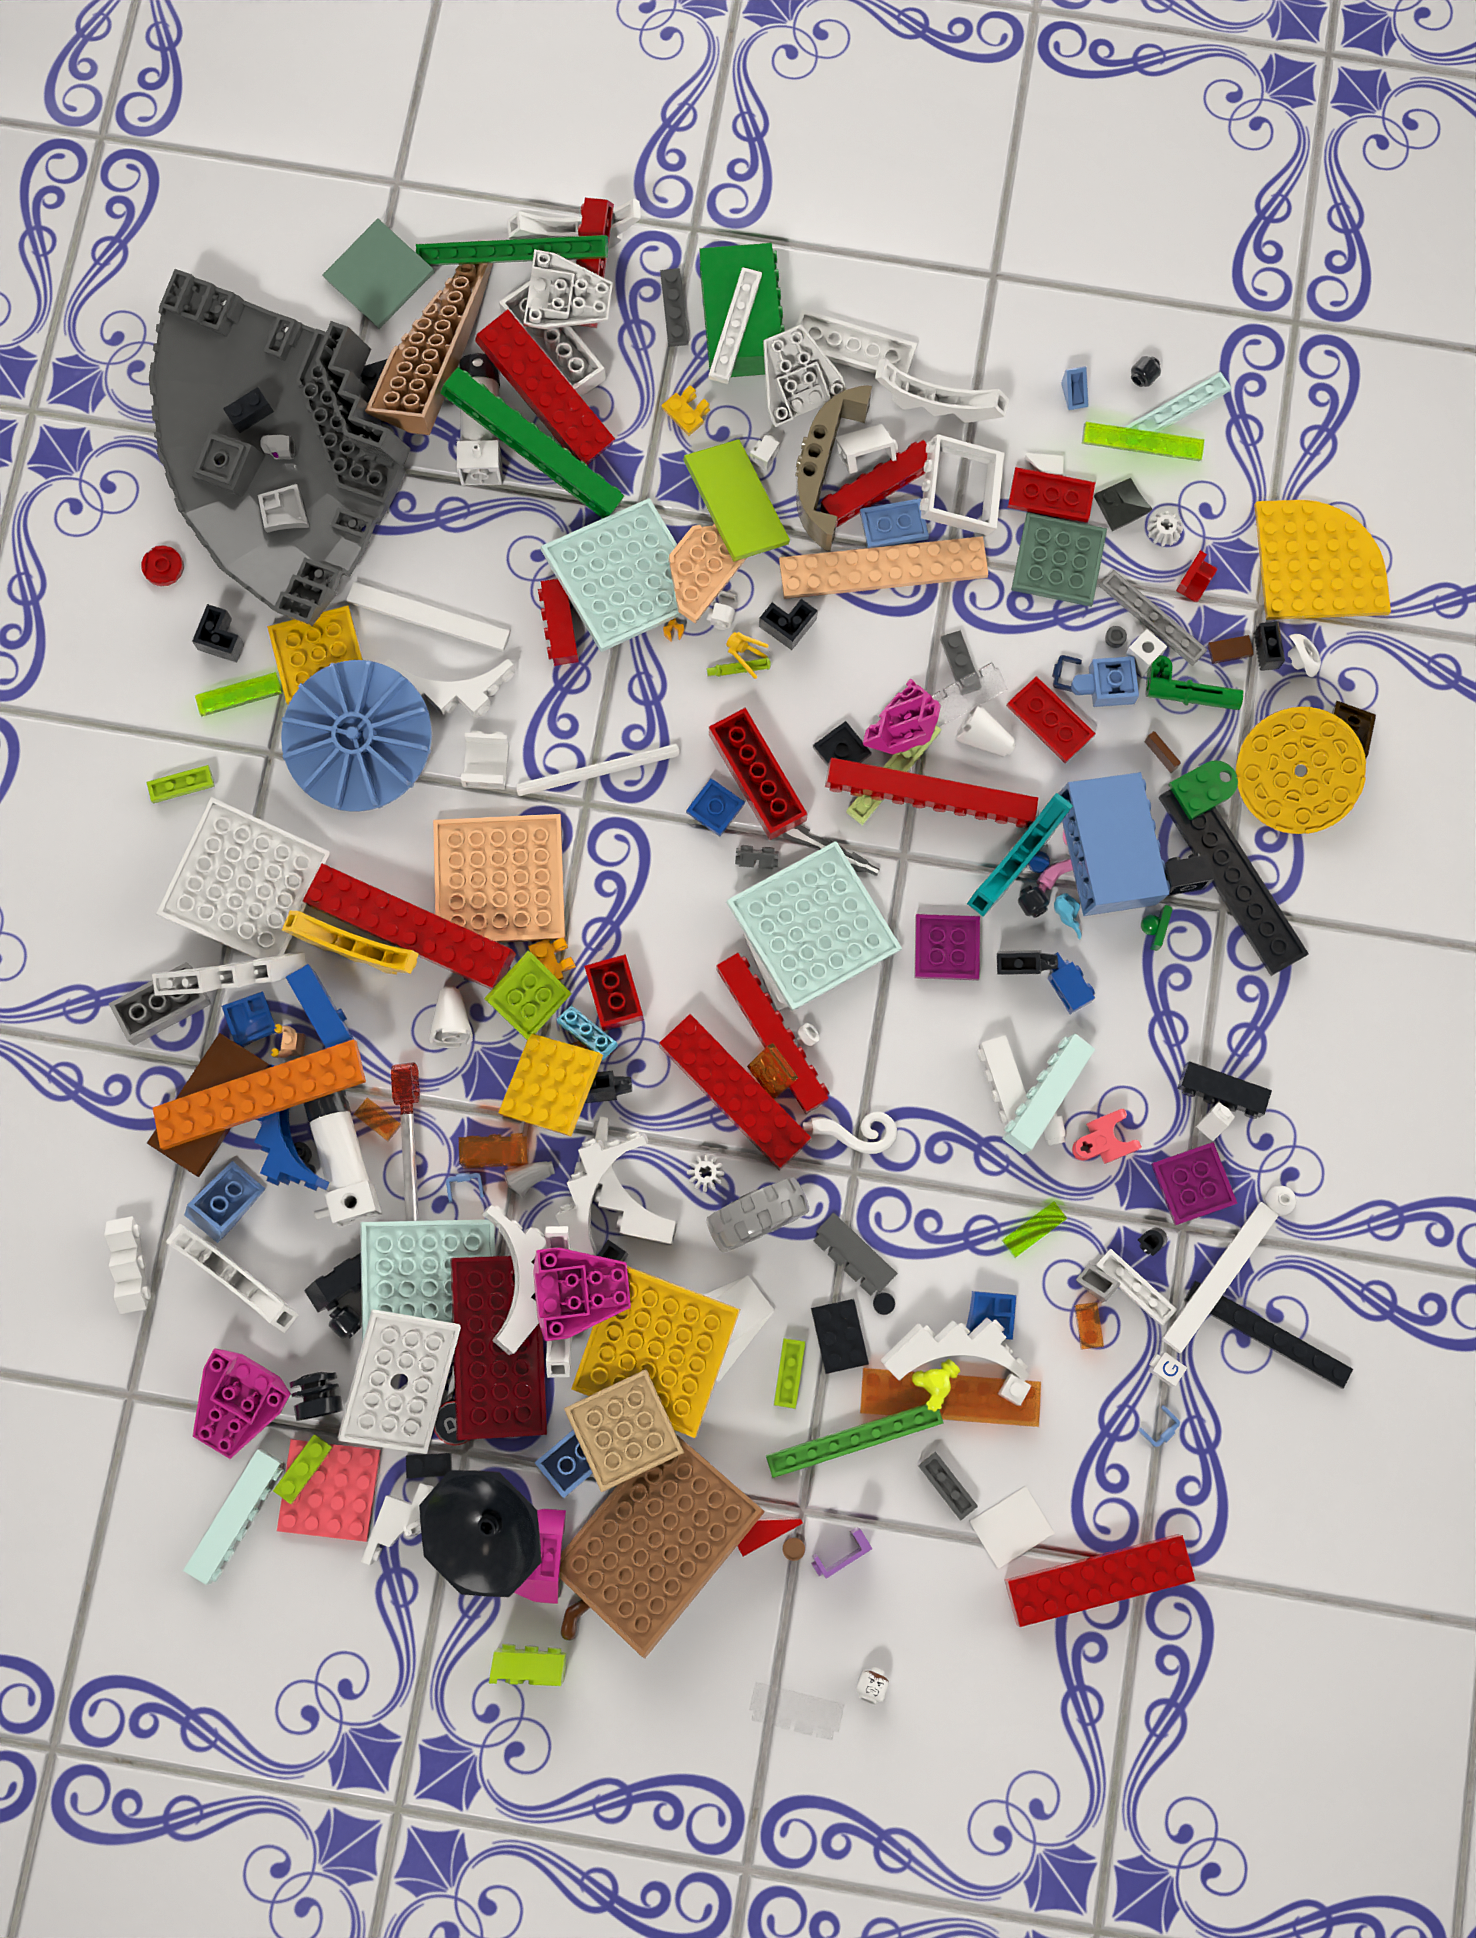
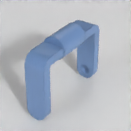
[446,1172,484,1203]
[1138,1405,1180,1447]

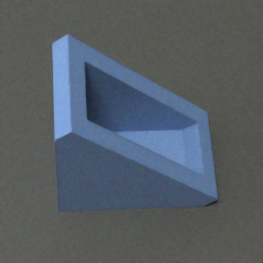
[1061,366,1088,410]

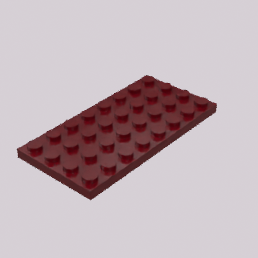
[450,1256,547,1440]

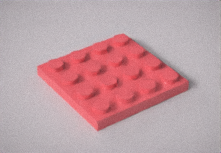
[277,1439,381,1542]

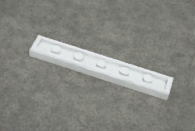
[708,267,762,384]

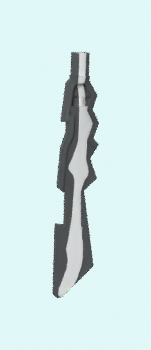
[782,825,880,876]

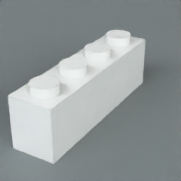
[977,1035,1028,1125]

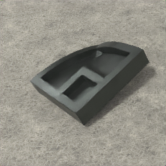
[1094,478,1153,532]

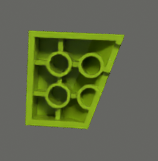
[489,1644,566,1686]

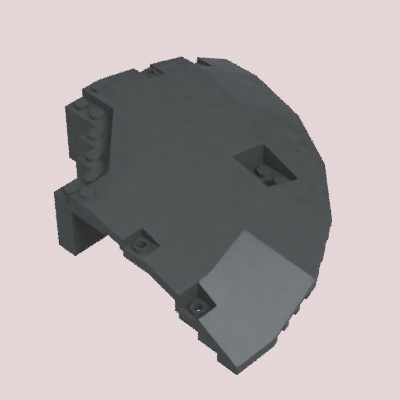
[149,269,411,626]

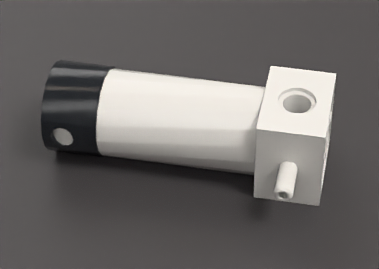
[457,353,502,486]
[303,1089,382,1227]

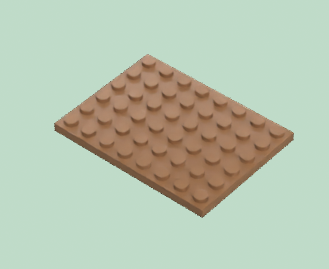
[559,1434,765,1658]

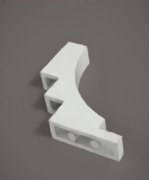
[152,952,306,996]
[361,1483,434,1565]

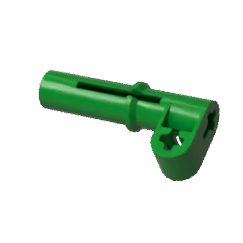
[1145,655,1243,710]

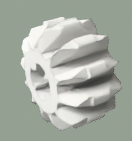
[1147,510,1183,547]
[687,1154,724,1192]

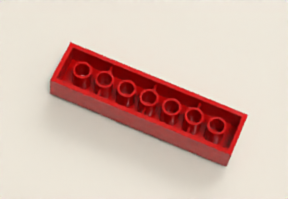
[475,309,615,465]
[659,1014,811,1171]
[1004,1534,1196,1627]

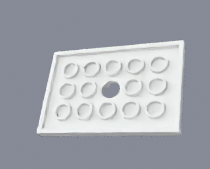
[338,1309,461,1454]

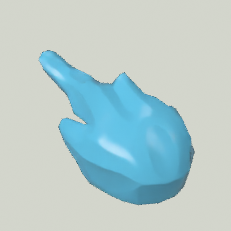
[1054,893,1082,940]

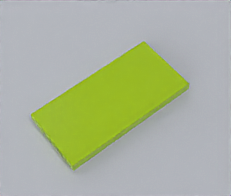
[683,439,790,562]

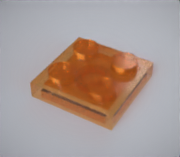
[747,1043,798,1100]

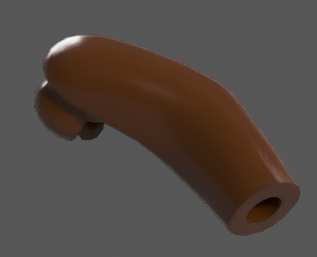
[561,1599,590,1641]

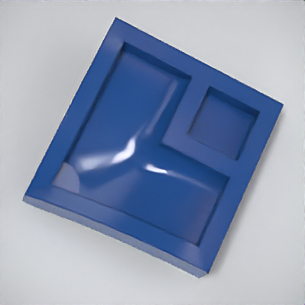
[221,991,276,1048]
[966,1291,1016,1340]

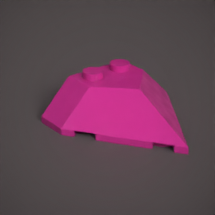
[863,679,941,755]

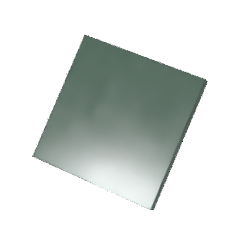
[322,218,435,329]
[1011,512,1107,607]

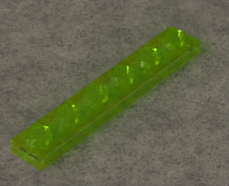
[1081,422,1205,461]

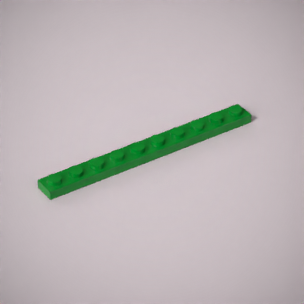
[416,235,608,266]

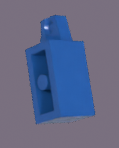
[1048,952,1095,1014]

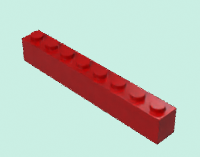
[716,953,830,1114]

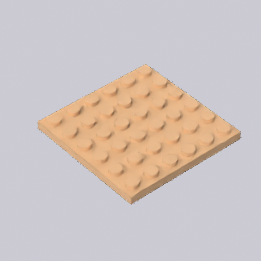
[433,814,565,943]

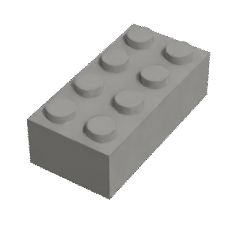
[109,962,212,1046]

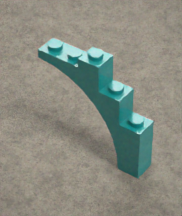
[967,793,1073,917]

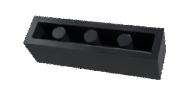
[1177,1061,1272,1119]

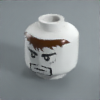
[856,1667,889,1705]

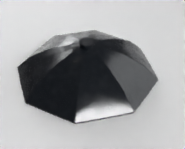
[419,1470,542,1597]

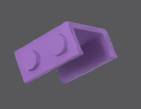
[811,1527,873,1579]

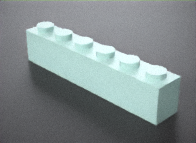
[1002,1034,1095,1154]
[183,1449,284,1585]

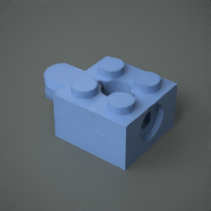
[1071,656,1139,707]

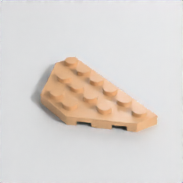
[668,524,748,623]

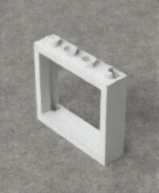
[920,434,1004,536]

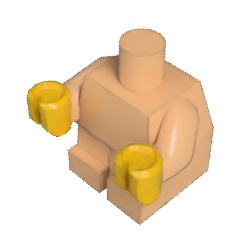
[271,1024,306,1058]

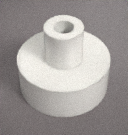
[797,1023,820,1046]

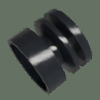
[289,1372,343,1421]

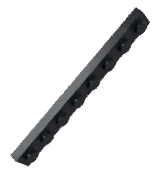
[1184,1280,1353,1389]

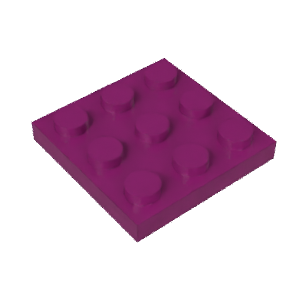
[914,914,980,981]
[1151,1142,1238,1226]

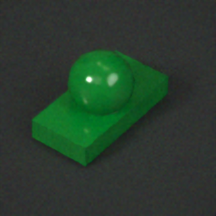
[1141,905,1173,951]

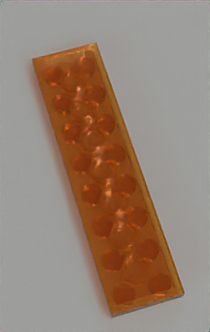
[860,1368,1041,1427]

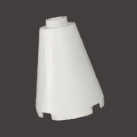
[955,704,1016,757]
[429,986,473,1048]

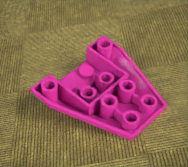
[533,1248,631,1341]
[192,1348,291,1459]
[514,1509,566,1604]

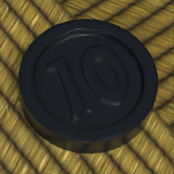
[873,1293,895,1315]

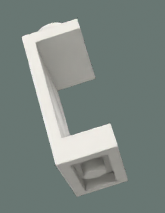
[835,424,898,473]
[461,730,509,790]

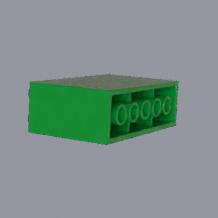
[699,243,785,377]

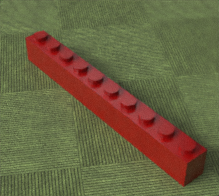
[825,758,1039,828]

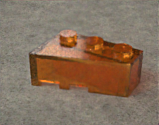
[458,1133,530,1169]

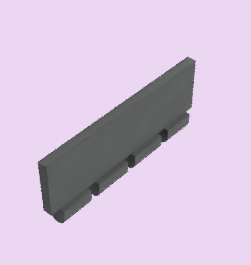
[813,1213,898,1296]

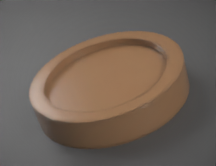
[782,1537,805,1561]

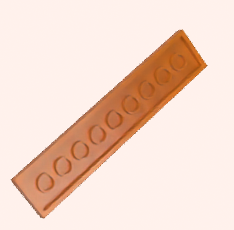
[152,1039,366,1150]

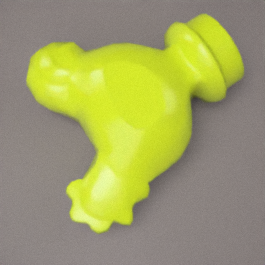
[912,1359,960,1412]

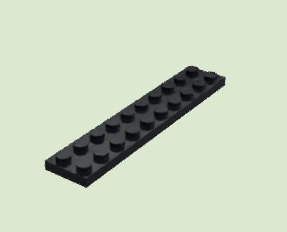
[1158,789,1309,976]

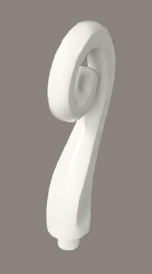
[803,1112,897,1154]

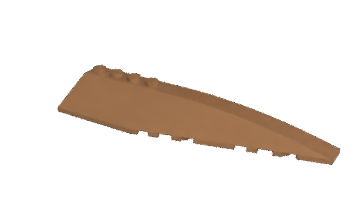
[365,240,493,435]

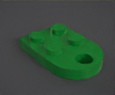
[1168,760,1238,820]

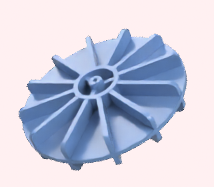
[281,660,432,812]

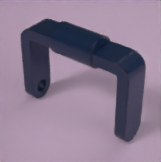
[1052,655,1082,692]

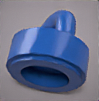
[1029,851,1050,873]

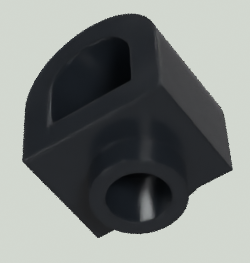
[1138,1228,1168,1256]

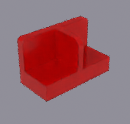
[1176,550,1217,602]

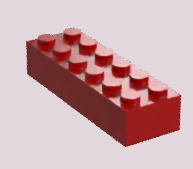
[709,707,808,840]

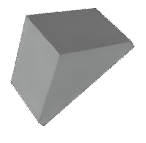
[1076,1263,1121,1303]

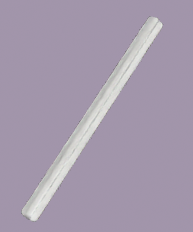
[516,744,680,796]

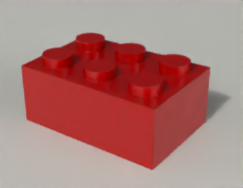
[584,954,644,1031]

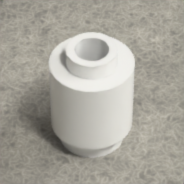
[1043,1113,1066,1146]

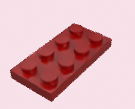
[1007,467,1096,523]
[1006,676,1096,764]

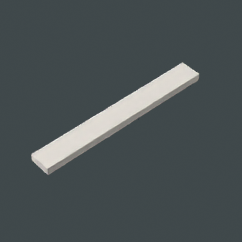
[347,582,510,652]
[1161,1202,1279,1353]

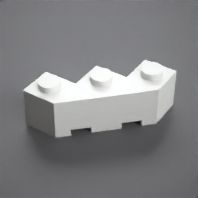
[104,1216,151,1314]

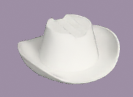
[1288,634,1321,677]

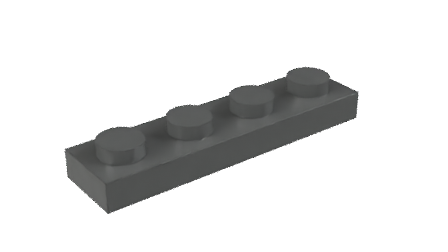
[660,268,688,347]

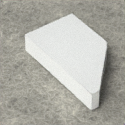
[1025,453,1064,476]
[403,1520,421,1537]

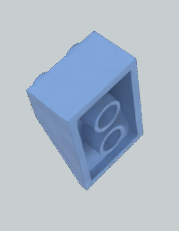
[184,1161,266,1243]

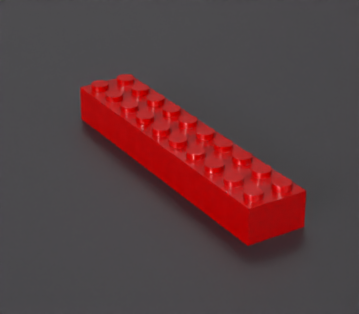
[303,863,516,990]

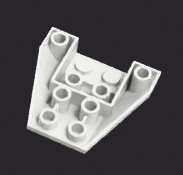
[523,250,613,329]
[763,324,847,427]

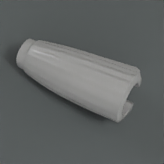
[504,1161,555,1197]

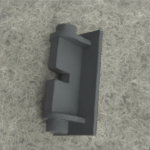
[735,845,779,869]

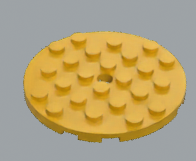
[1235,706,1366,834]

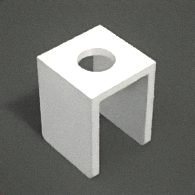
[1124,629,1167,677]

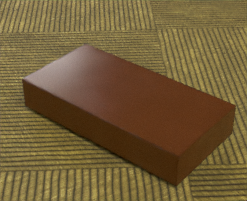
[1207,635,1254,664]
[1144,731,1181,773]

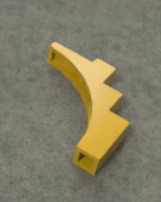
[282,910,419,975]

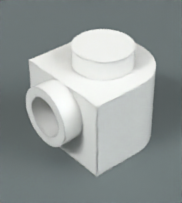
[707,602,735,630]

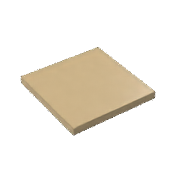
[564,1369,684,1492]

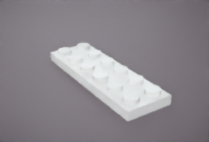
[796,309,917,374]

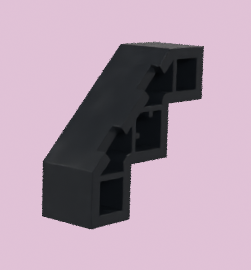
[304,1250,361,1313]

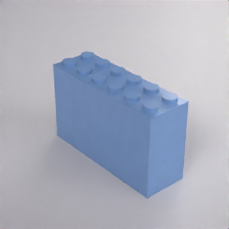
[1058,772,1170,916]

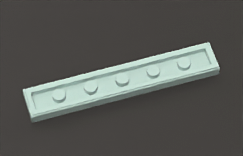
[1118,372,1231,449]

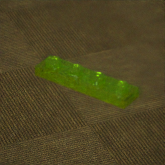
[195,672,283,717]

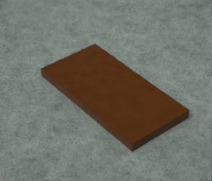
[147,1033,272,1177]

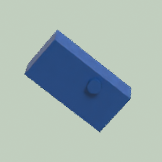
[285,964,355,1048]

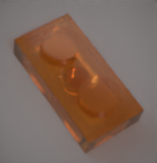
[354,1097,401,1142]
[1074,1302,1104,1350]

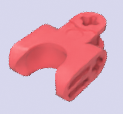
[1072,1109,1142,1164]

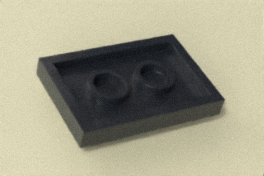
[811,1299,869,1374]

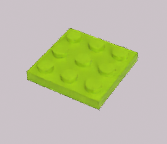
[484,951,572,1040]

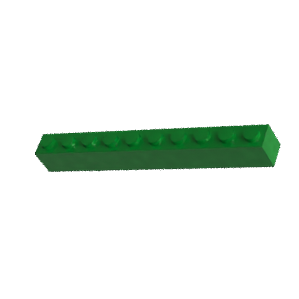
[440,367,624,518]

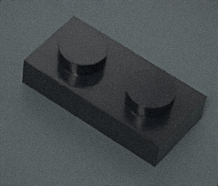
[406,1453,452,1478]

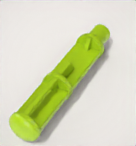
[706,657,771,677]

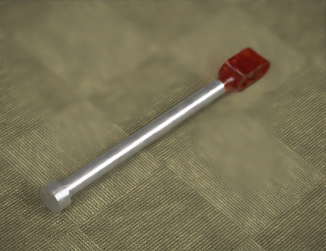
[391,1062,420,1221]

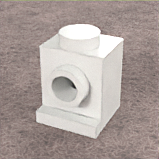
[750,435,780,471]

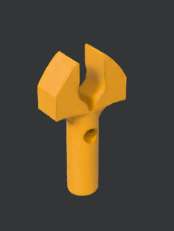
[663,618,684,641]

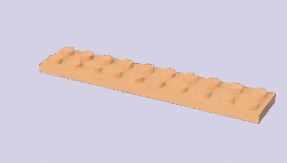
[779,536,989,599]

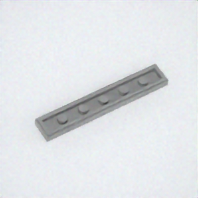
[1099,570,1208,666]

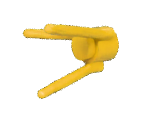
[726,632,769,679]

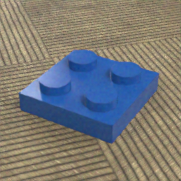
[686,778,745,837]

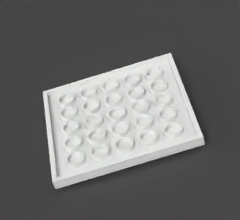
[156,797,330,959]

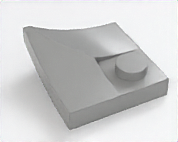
[258,484,309,533]

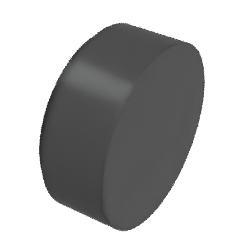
[1105,626,1127,648]

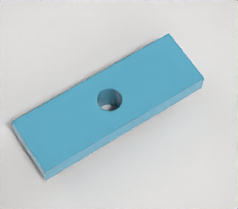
[556,1005,618,1060]

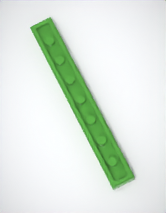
[766,1404,944,1478]

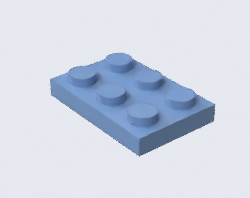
[860,498,929,548]

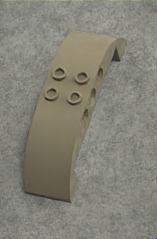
[795,385,872,551]

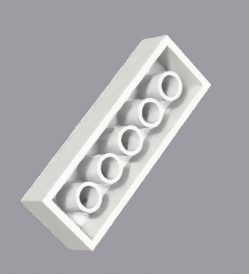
[499,281,606,397]

